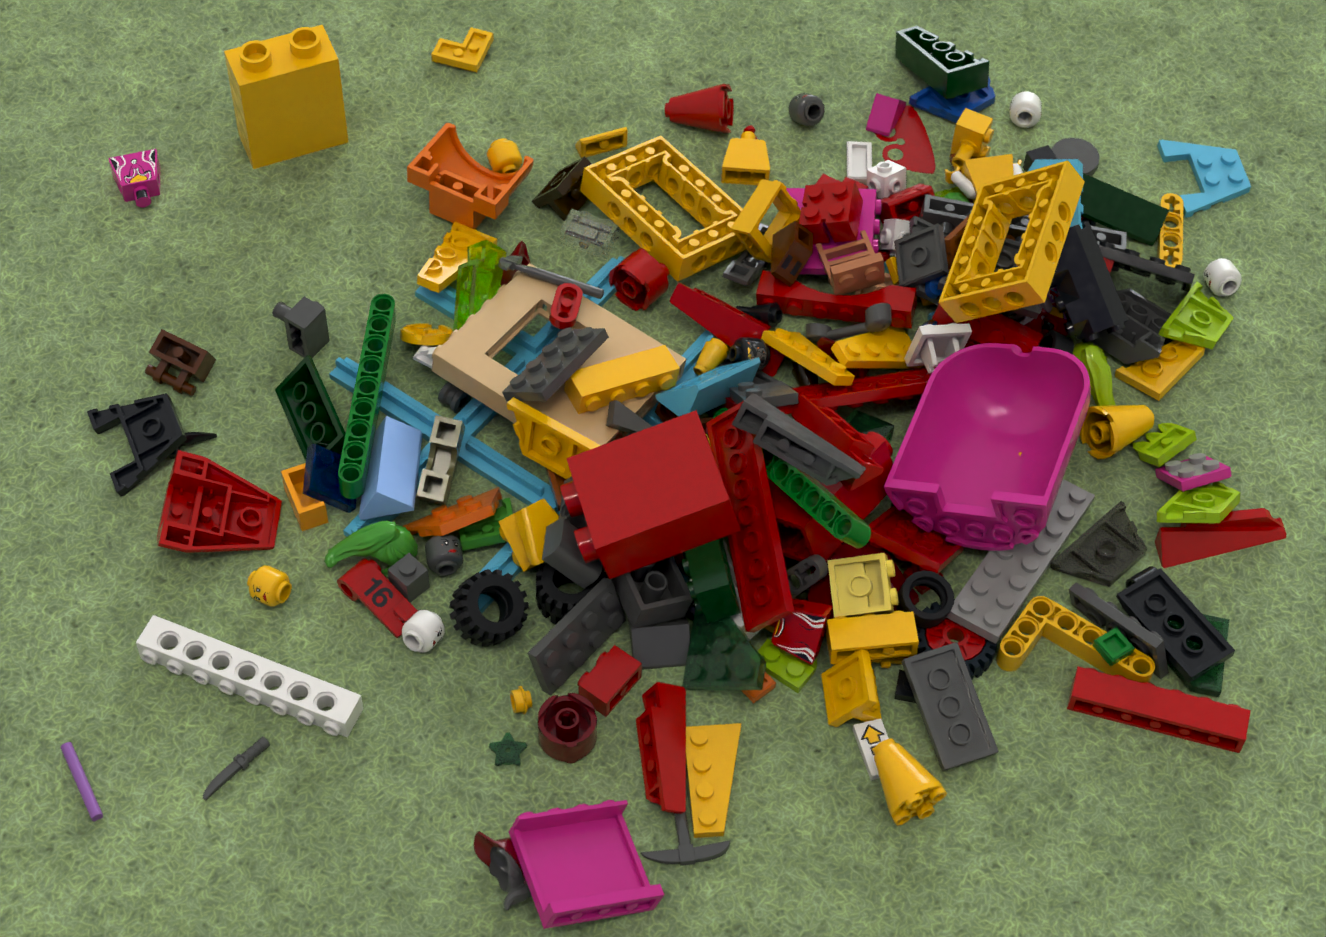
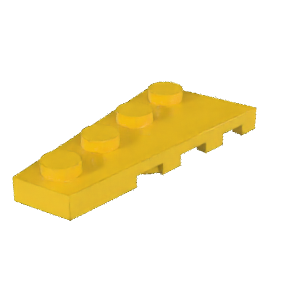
[417,222,497,293]
[761,328,855,386]
[686,723,742,838]

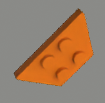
[402,487,503,537]

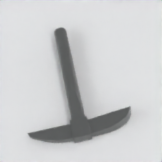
[498,255,604,299]
[640,811,731,866]

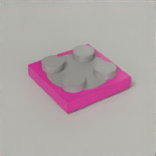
[1155,453,1231,492]

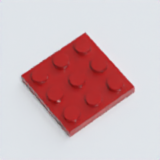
[868,506,964,574]

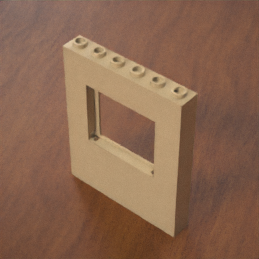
[432,263,686,445]

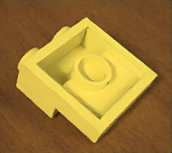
[827,553,899,618]

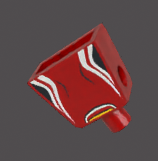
[768,598,833,665]

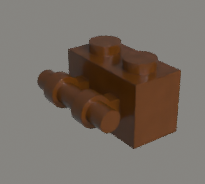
[145,329,216,396]

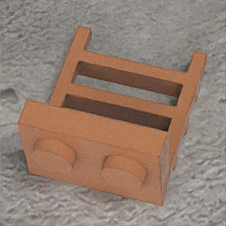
[816,230,885,295]

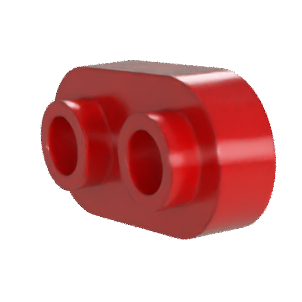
[549,283,583,329]

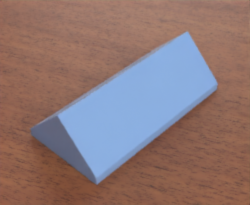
[359,416,422,520]

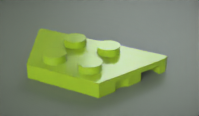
[1158,281,1234,349]
[1156,481,1241,524]

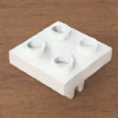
[904,323,972,373]

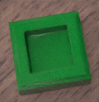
[1092,627,1135,667]

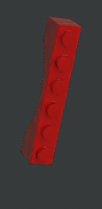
[756,270,917,329]

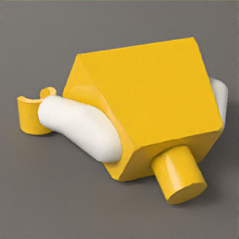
[945,154,1023,203]

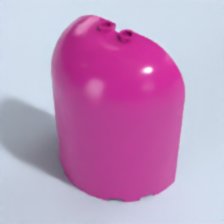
[884,343,1091,551]

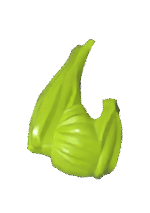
[1072,342,1116,406]

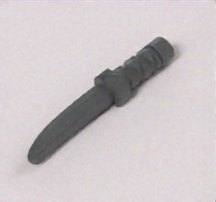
[203,736,270,800]

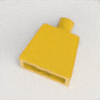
[721,131,770,185]

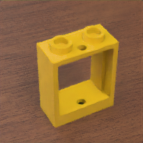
[731,179,801,263]

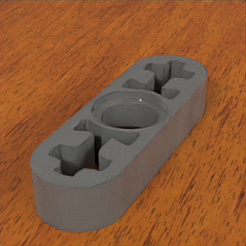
[787,554,828,598]

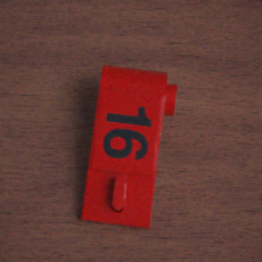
[337,558,418,638]

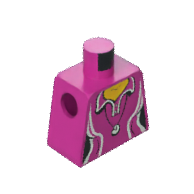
[108,149,160,207]

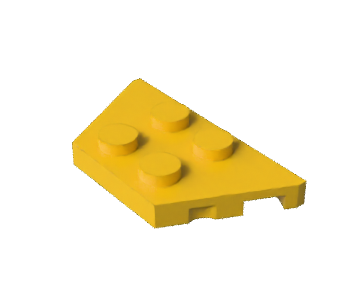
[507,397,601,479]

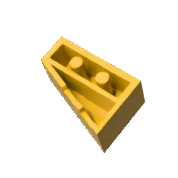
[826,611,919,668]

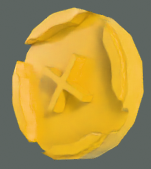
[400,323,453,345]

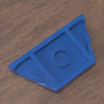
[909,59,996,123]

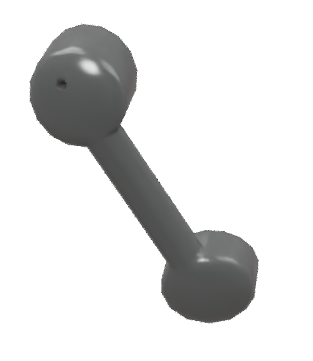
[806,303,892,344]

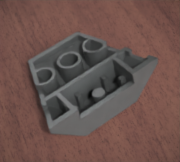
[1090,288,1171,364]

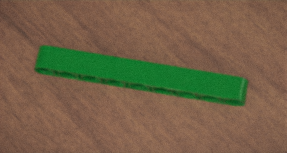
[338,294,396,499]
[713,408,871,548]

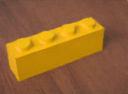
[564,345,680,414]

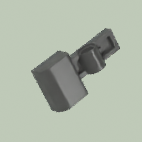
[542,476,603,588]

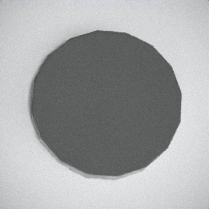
[1051,138,1100,176]

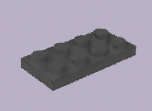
[502,327,609,401]
[528,577,626,696]
[901,642,999,772]

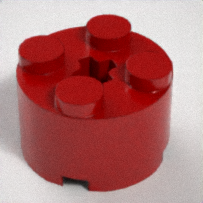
[609,248,670,311]

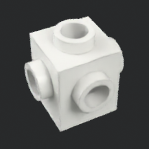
[867,160,906,199]
[880,219,910,257]

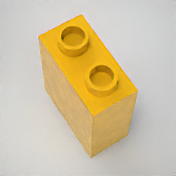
[224,24,348,169]

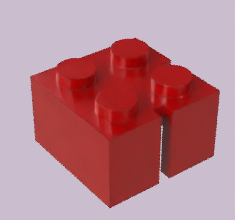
[799,181,863,244]

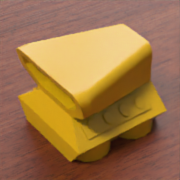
[498,498,559,572]

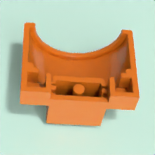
[407,123,534,229]

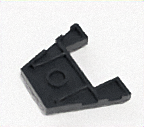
[87,393,187,497]

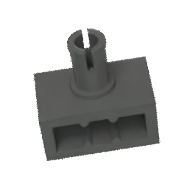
[272,296,330,358]

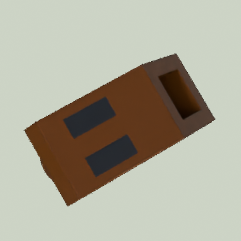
[771,221,813,286]

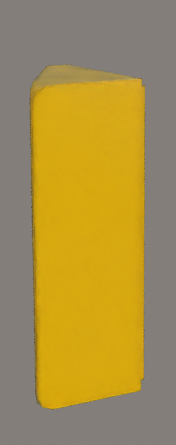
[575,127,628,158]

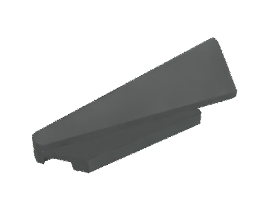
[732,393,866,486]

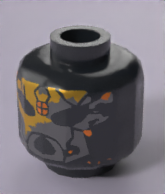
[729,337,770,372]

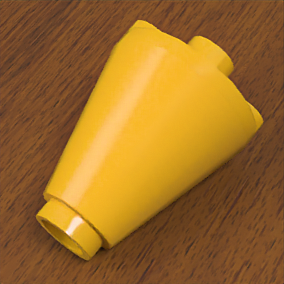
[873,739,947,826]

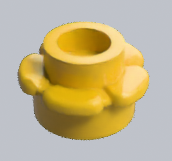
[510,686,532,715]

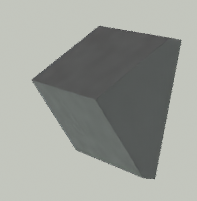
[628,616,691,670]

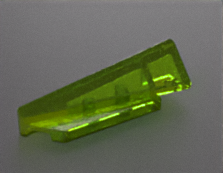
[453,240,507,331]

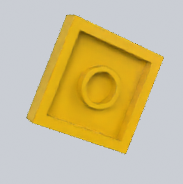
[821,649,882,727]

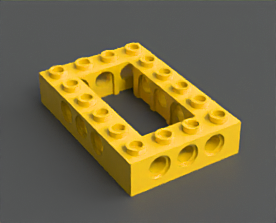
[580,135,759,282]
[938,160,1085,323]

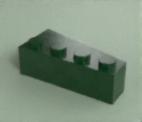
[895,26,989,99]

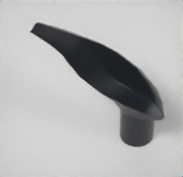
[169,432,217,459]

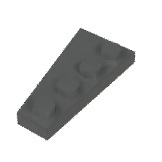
[1069,582,1169,679]

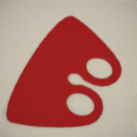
[875,105,935,174]

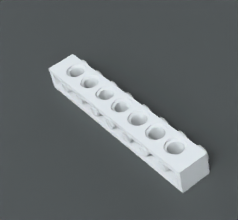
[136,615,363,737]

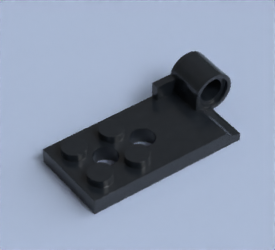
[1116,566,1235,683]

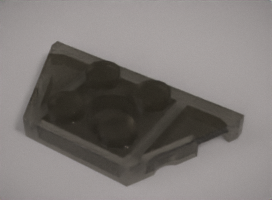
[1050,501,1147,587]

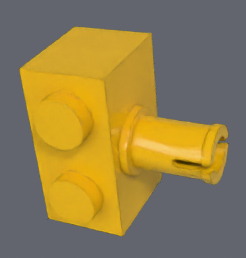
[949,108,994,170]

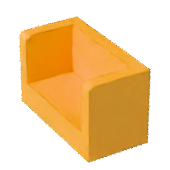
[281,463,328,531]

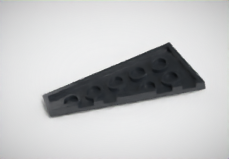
[1098,241,1195,292]

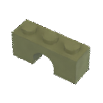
[416,415,465,506]

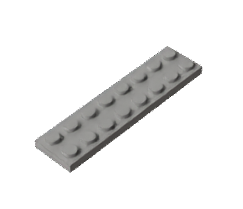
[946,479,1095,644]

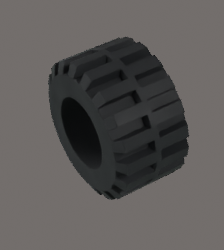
[536,562,607,625]
[449,569,529,647]

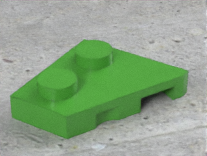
[459,498,513,551]

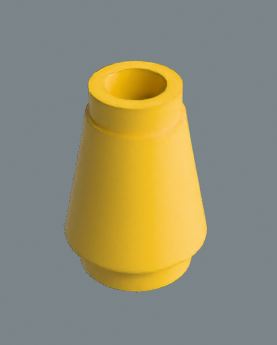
[693,338,729,375]

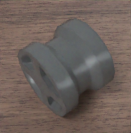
[438,382,472,413]

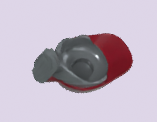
[474,831,532,910]

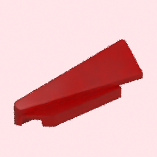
[670,282,785,377]
[792,394,884,491]
[1155,508,1287,568]
[636,682,686,814]

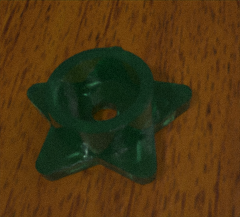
[489,732,527,766]

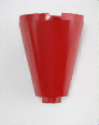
[665,84,734,133]

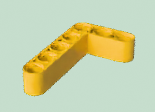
[996,596,1155,683]

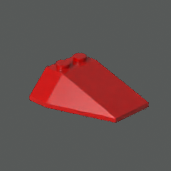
[157,450,282,553]

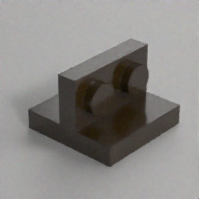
[532,156,591,222]

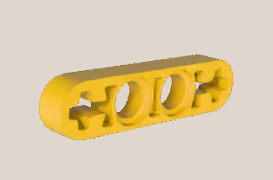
[1157,193,1183,268]

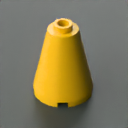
[1079,405,1154,459]

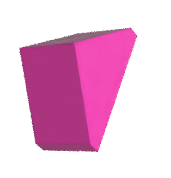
[866,93,906,137]

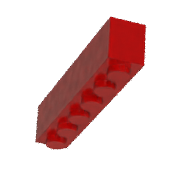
[1067,667,1251,753]

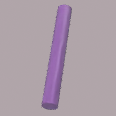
[60,742,103,821]

